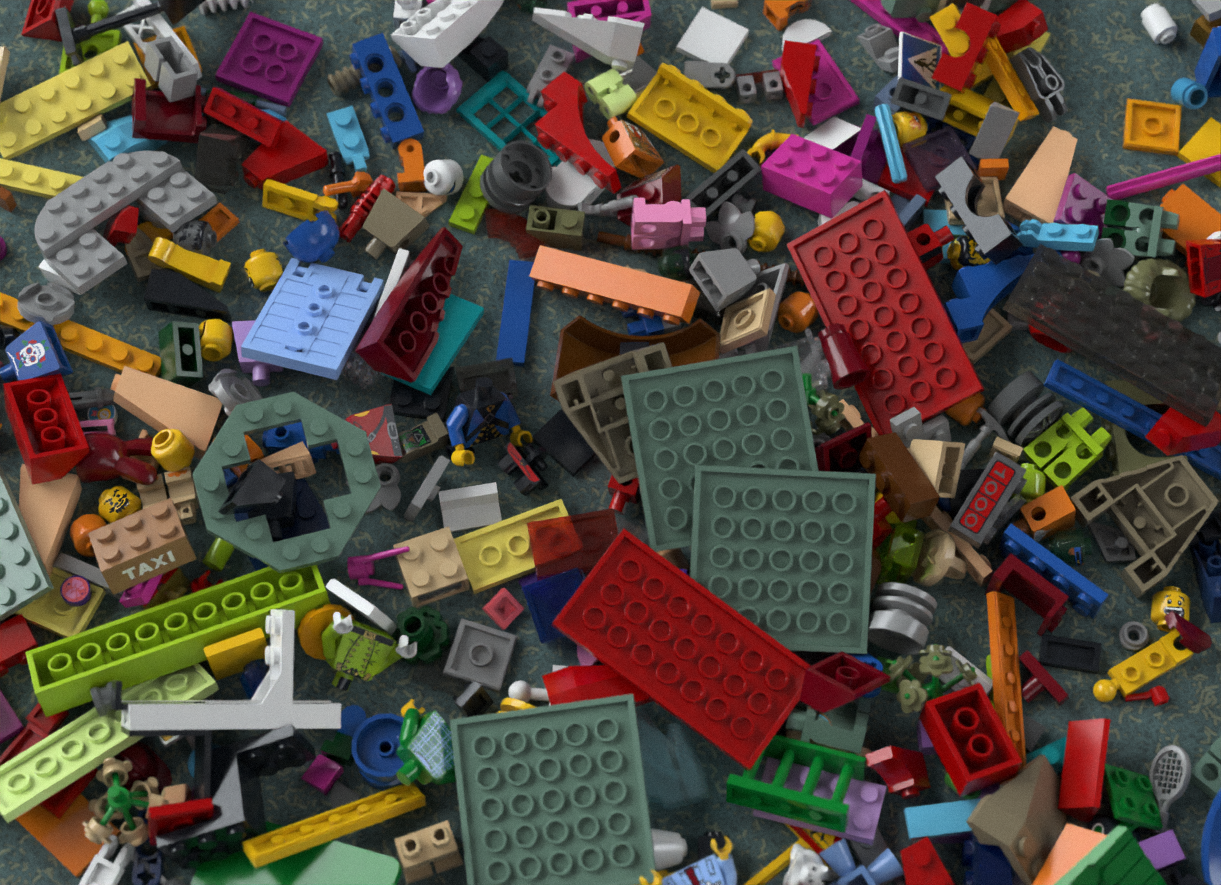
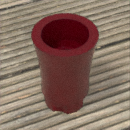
[818,323,871,390]

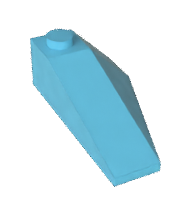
[87,112,205,163]

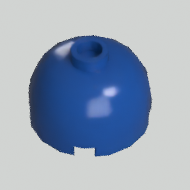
[283,210,340,263]

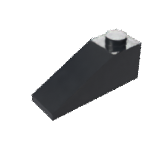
[144,268,231,323]

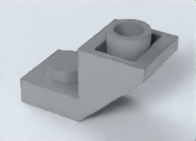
[857,24,899,73]

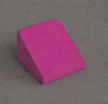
[301,754,344,795]

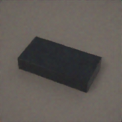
[1038,634,1101,674]

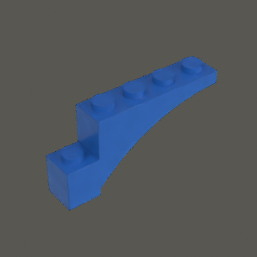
[944,250,1063,343]

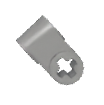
[684,61,736,90]

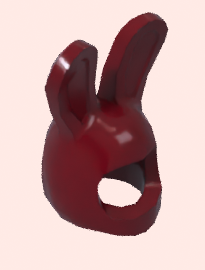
[75,433,157,485]

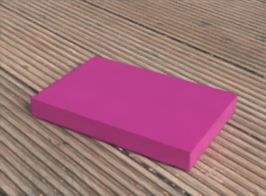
[772,39,860,126]

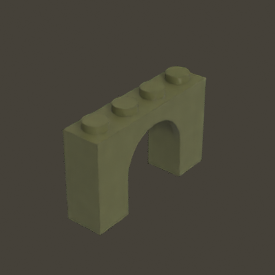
[1101,377,1188,477]

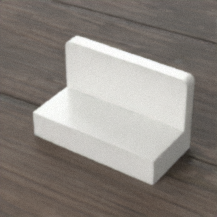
[438,482,502,532]

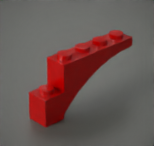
[535,71,622,194]

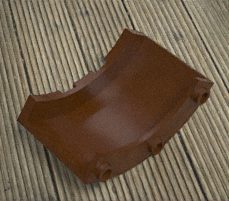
[550,315,721,401]

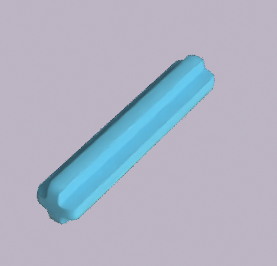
[875,104,907,183]

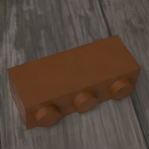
[858,432,940,523]

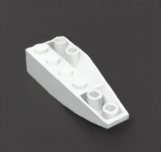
[391,0,504,68]

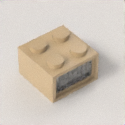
[393,526,470,608]

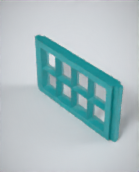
[456,70,562,167]

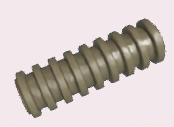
[327,46,402,97]

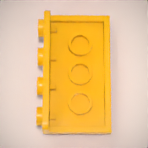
[627,63,753,173]

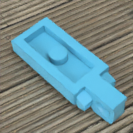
[327,106,370,173]

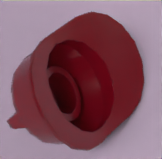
[112,742,172,794]

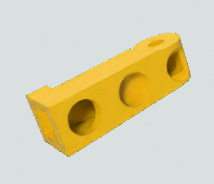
[147,237,231,293]

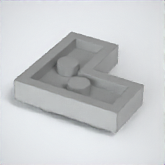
[890,407,952,448]

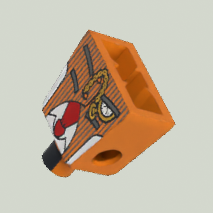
[602,116,665,178]

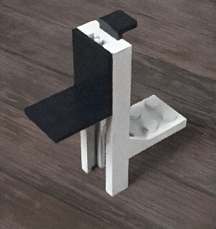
[111,609,341,800]

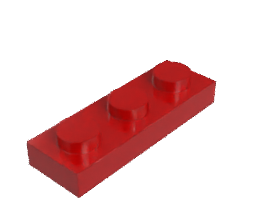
[203,87,285,148]

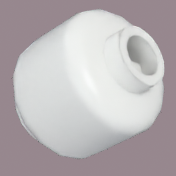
[423,159,464,195]

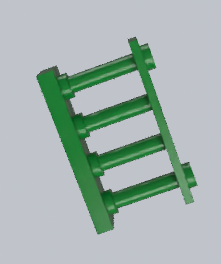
[726,735,866,833]

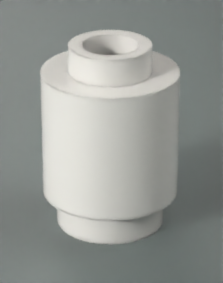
[1141,4,1178,44]

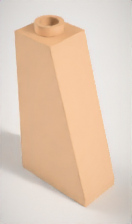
[1003,126,1077,224]
[110,366,223,459]
[19,464,82,578]

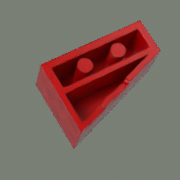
[900,836,954,885]

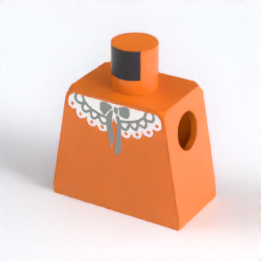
[1006,485,1076,542]

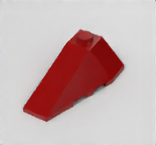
[542,665,653,707]

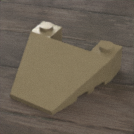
[1070,455,1219,599]

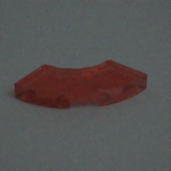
[484,209,545,259]

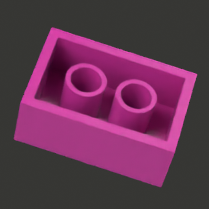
[761,134,863,219]

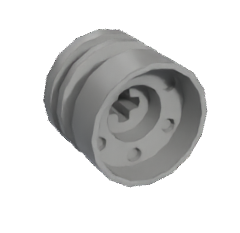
[868,582,937,655]

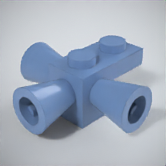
[819,838,905,885]

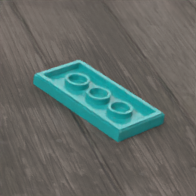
[381,294,484,395]

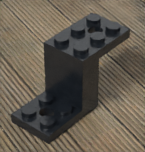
[156,724,316,869]

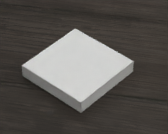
[676,7,749,74]
[326,579,397,635]

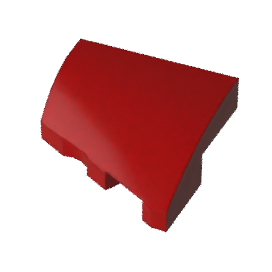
[103,205,139,247]

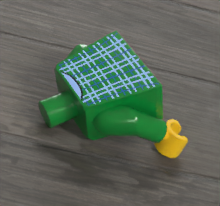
[396,699,456,786]

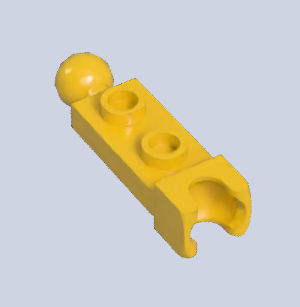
[1093,630,1193,703]

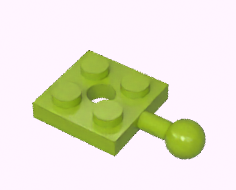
[59,0,122,74]

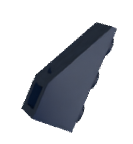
[1190,537,1221,623]

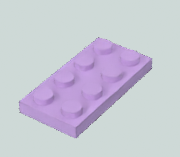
[753,757,887,845]

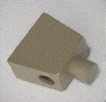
[363,189,430,260]

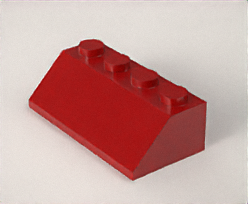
[3,373,89,485]

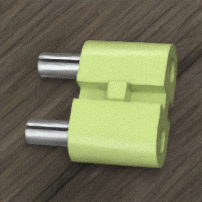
[584,69,647,120]

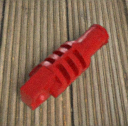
[339,174,396,243]

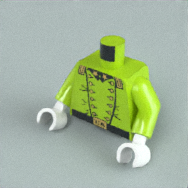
[321,612,417,691]

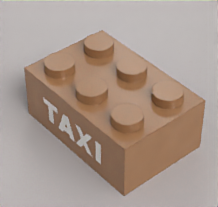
[88,498,197,595]

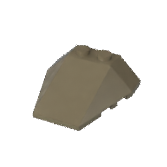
[553,342,672,484]
[966,755,1067,885]

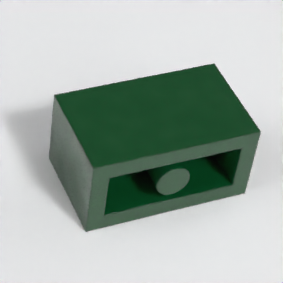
[158,321,203,387]

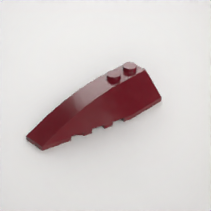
[355,227,463,383]

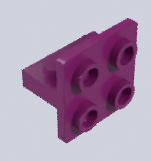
[833,114,887,184]

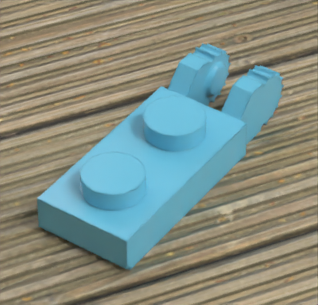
[1017,219,1099,252]

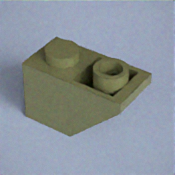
[526,205,585,251]

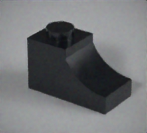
[457,36,509,82]

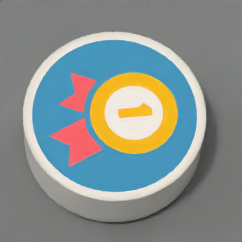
[87,405,118,430]

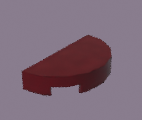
[1165,610,1212,654]

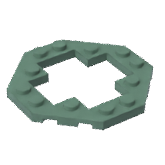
[192,391,381,573]

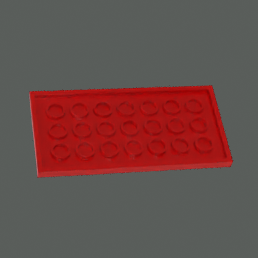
[786,190,985,436]
[552,528,810,771]

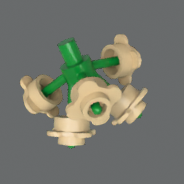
[82,757,169,846]

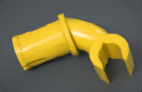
[747,129,799,166]

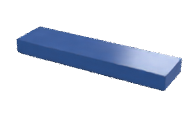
[496,260,535,367]

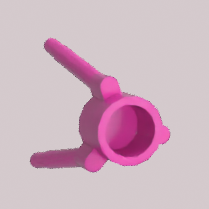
[347,546,410,590]

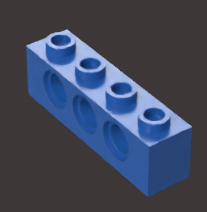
[349,33,424,149]

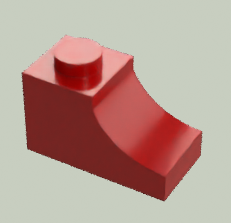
[865,746,931,799]

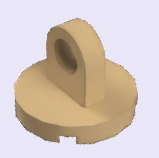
[910,529,967,586]

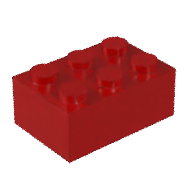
[919,683,1022,797]

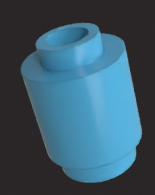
[1171,78,1208,110]

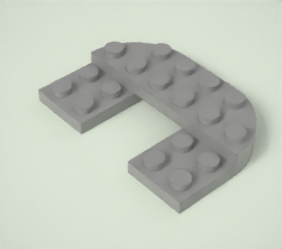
[34,151,217,295]

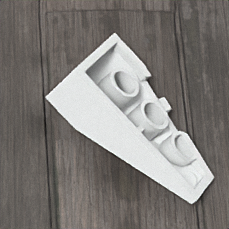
[532,7,644,71]

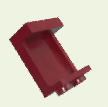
[132,78,206,143]
[985,553,1069,636]

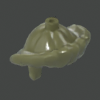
[1122,258,1196,329]

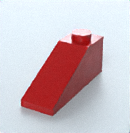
[996,0,1048,54]

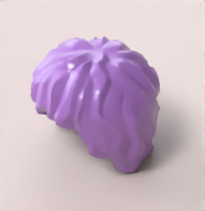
[412,63,463,114]

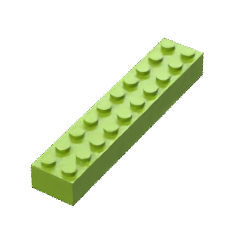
[25,564,331,717]

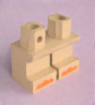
[136,466,199,525]

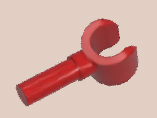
[1125,686,1169,707]

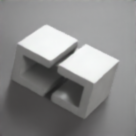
[144,36,198,102]

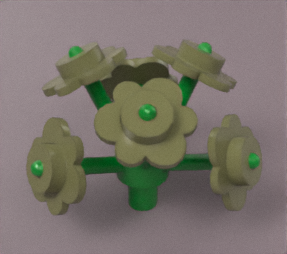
[889,643,977,714]

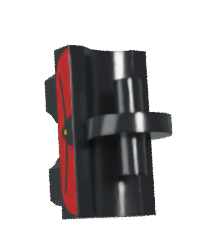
[497,442,549,496]

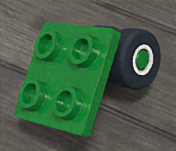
[1087,764,1163,842]

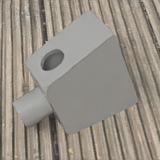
[689,248,760,312]

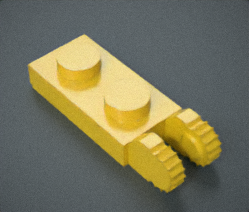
[262,179,338,222]

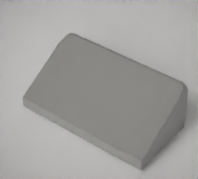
[969,102,1019,159]

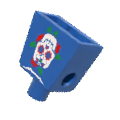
[0,321,73,383]

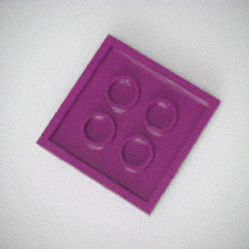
[215,12,324,108]

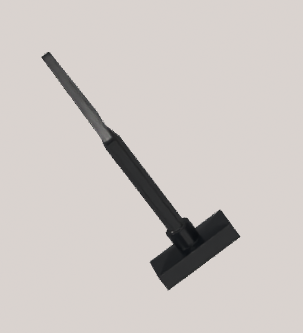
[55,0,206,67]

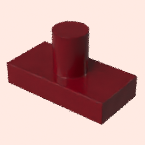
[1019,650,1069,706]

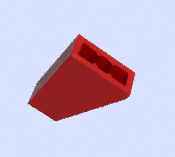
[241,120,329,191]
[1145,389,1221,456]

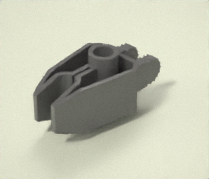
[1009,47,1068,123]

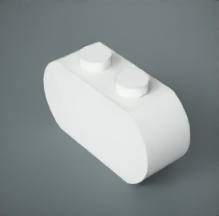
[545,140,615,211]

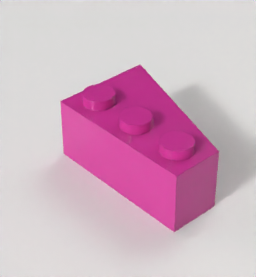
[567,0,652,64]

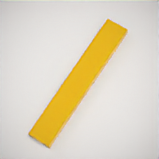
[243,782,426,868]

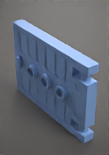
[241,258,384,380]

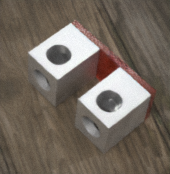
[735,69,783,104]

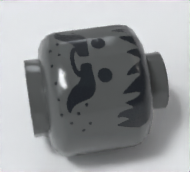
[173,220,217,256]

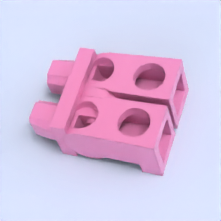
[631,198,706,250]

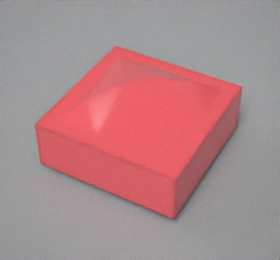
[482,588,525,630]

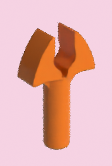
[323,171,374,198]

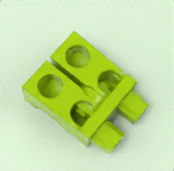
[1023,407,1112,491]

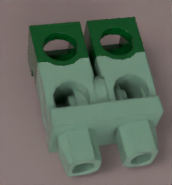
[1101,199,1180,259]

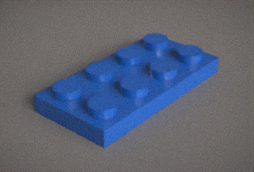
[998,523,1108,619]

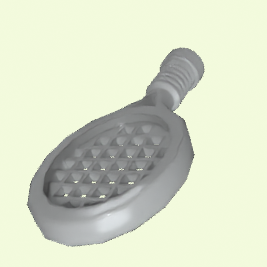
[1150,745,1191,834]

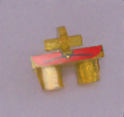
[139,567,191,610]

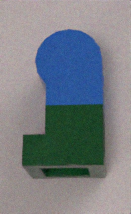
[320,705,367,767]

